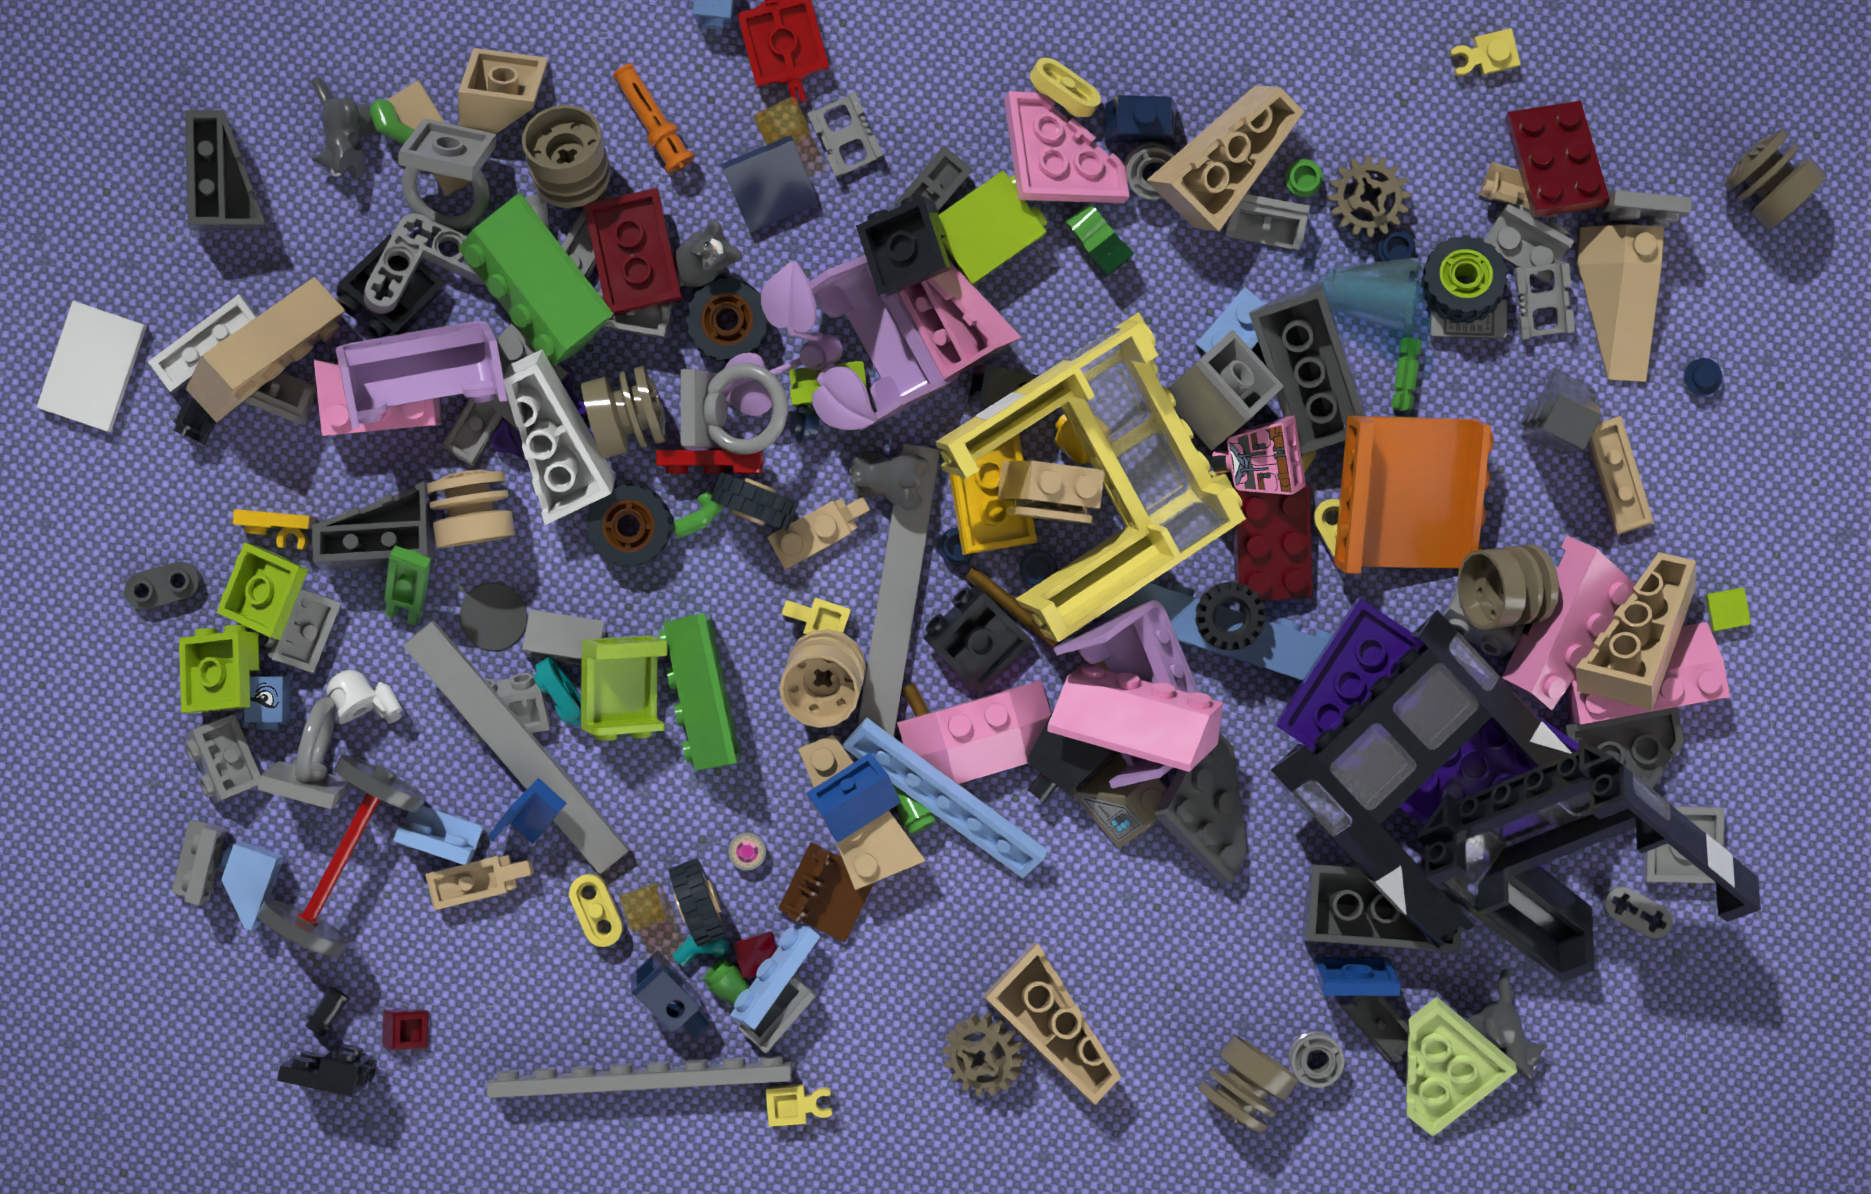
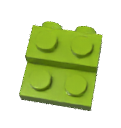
[216,542,309,640]
[179,625,259,714]

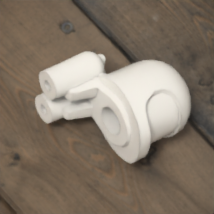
[326,670,402,724]

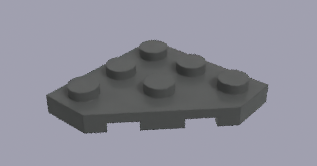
[1563,707,1684,792]
[1154,733,1247,884]

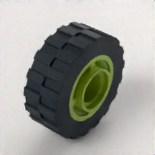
[1421,235,1508,324]

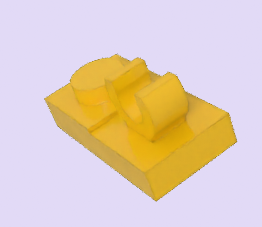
[233,509,317,550]

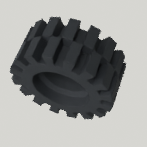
[1195,582,1266,651]

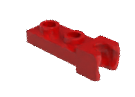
[656,450,763,474]

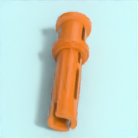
[612,63,695,174]

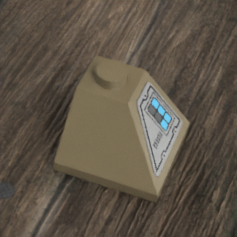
[1073,751,1167,849]

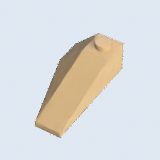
[1577,225,1664,382]

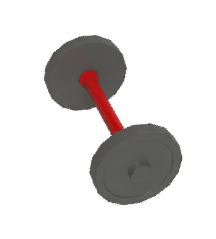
[257,755,426,958]

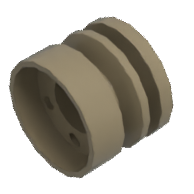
[522,105,611,208]
[1722,128,1827,231]
[581,365,666,459]
[1457,544,1559,630]
[1197,1034,1299,1134]

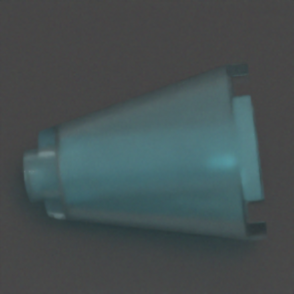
[1318,257,1422,333]

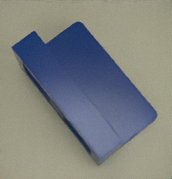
[806,752,900,842]
[487,778,567,844]

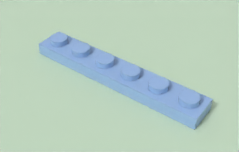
[842,717,1047,878]

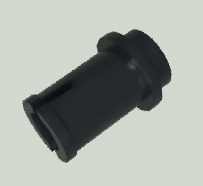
[305,986,350,1037]

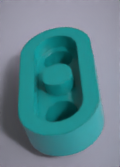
[534,656,581,727]

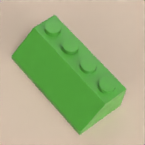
[458,193,613,367]
[658,612,741,770]

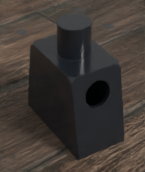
[967,364,1057,411]
[1027,710,1118,803]

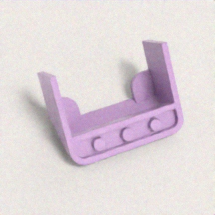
[809,255,960,430]
[336,321,507,429]
[1054,600,1199,788]

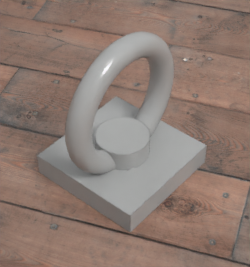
[398,118,496,231]
[681,363,788,455]
[257,697,351,809]

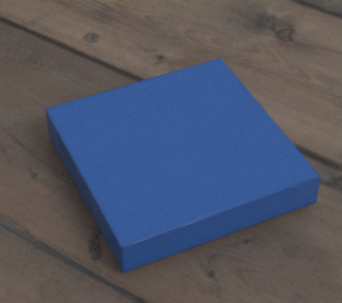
[1314,957,1400,996]

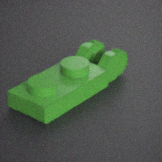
[384,545,431,626]

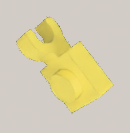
[781,598,851,634]

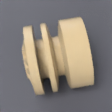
[426,469,515,548]
[779,629,867,728]

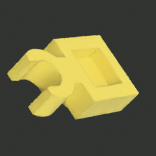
[1449,28,1521,76]
[766,1084,833,1127]

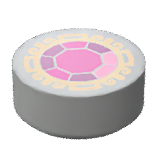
[728,832,767,871]

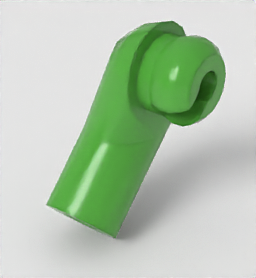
[370,99,415,145]
[672,490,723,538]

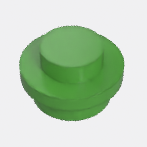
[1285,159,1323,197]

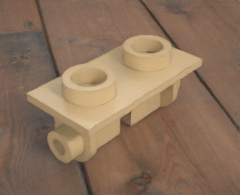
[1479,162,1555,217]

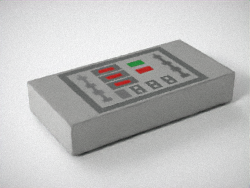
[1429,300,1507,339]

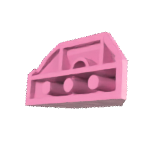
[897,680,1051,784]

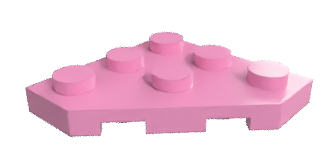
[1004,91,1130,203]

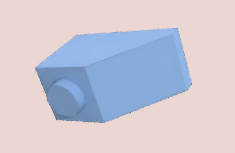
[220,841,285,931]

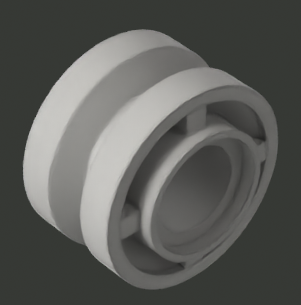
[1125,140,1175,200]
[1288,1031,1345,1088]

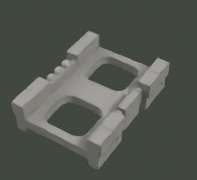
[807,92,884,178]
[1514,261,1575,340]

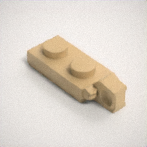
[767,497,871,570]
[425,855,535,910]

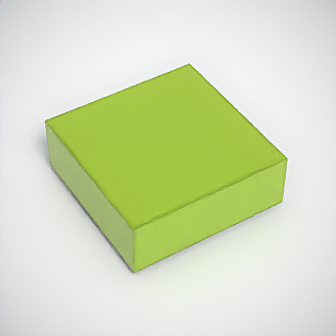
[1704,587,1751,631]

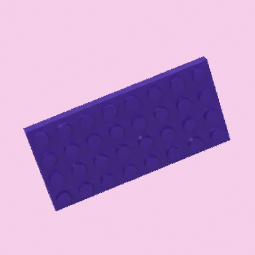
[1274,598,1579,868]

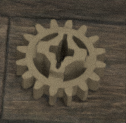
[1327,155,1411,239]
[942,1013,1026,1097]

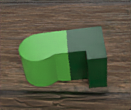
[1065,203,1134,279]

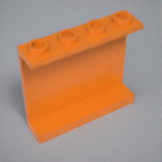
[1334,416,1494,574]

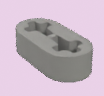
[1602,885,1673,938]

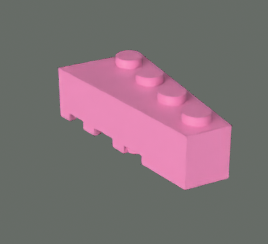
[1502,535,1635,710]

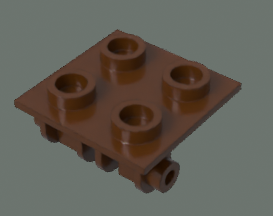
[778,842,874,942]

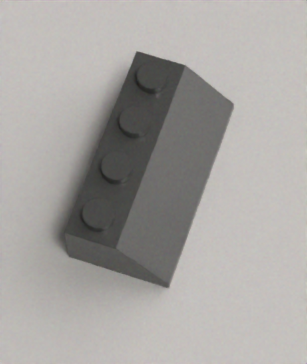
[1249,282,1367,455]
[1302,864,1465,952]

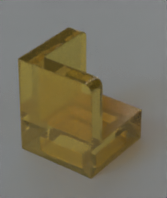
[753,97,812,145]
[619,880,671,932]

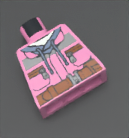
[1212,416,1306,495]

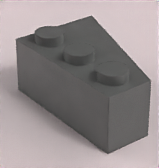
[185,110,268,230]
[1520,368,1602,455]
[312,481,435,571]

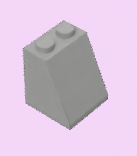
[1168,330,1284,451]

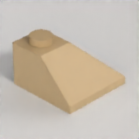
[458,48,548,134]

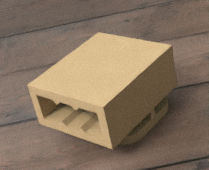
[998,461,1105,524]

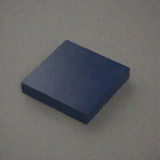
[721,135,819,233]

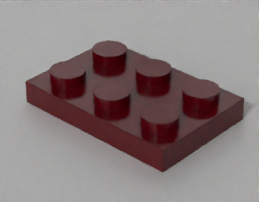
[1505,100,1610,218]
[584,188,683,316]
[1233,484,1312,601]

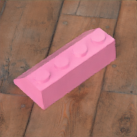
[1565,622,1730,725]
[1047,663,1224,772]

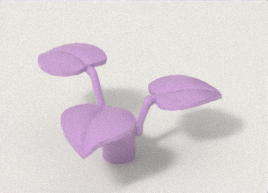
[722,261,878,430]

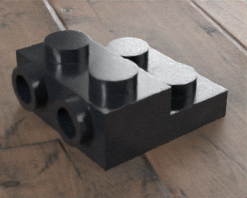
[856,195,951,298]
[336,234,446,339]
[923,585,1033,695]
[277,1044,377,1097]

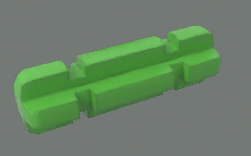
[1392,337,1422,412]

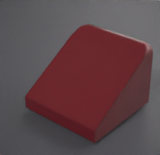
[734,931,777,980]
[382,1009,428,1050]

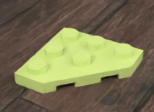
[1406,997,1517,1137]

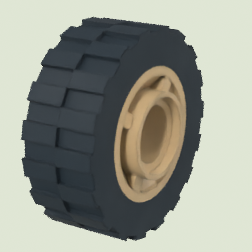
[710,472,799,531]
[669,858,727,947]

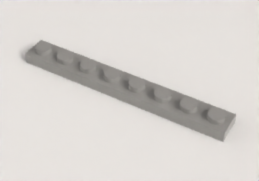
[487,1055,793,1098]

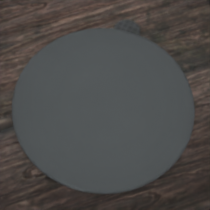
[459,583,527,650]

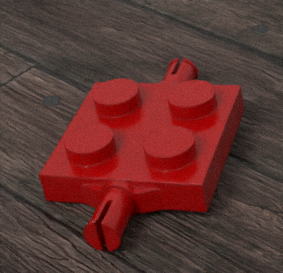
[737,0,830,105]

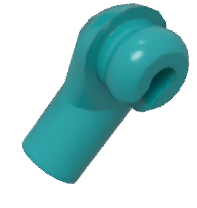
[672,935,729,968]

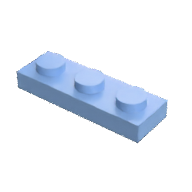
[730,923,821,1030]

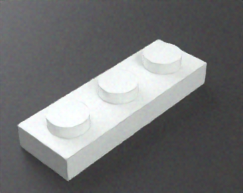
[148,294,257,393]

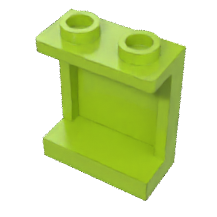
[939,170,1048,286]
[581,635,667,741]

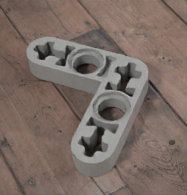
[364,213,485,314]

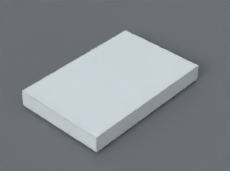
[37,301,147,432]

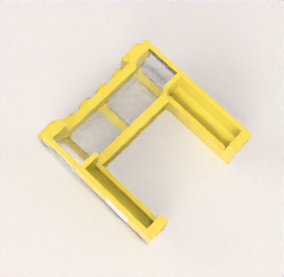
[936,312,1246,642]

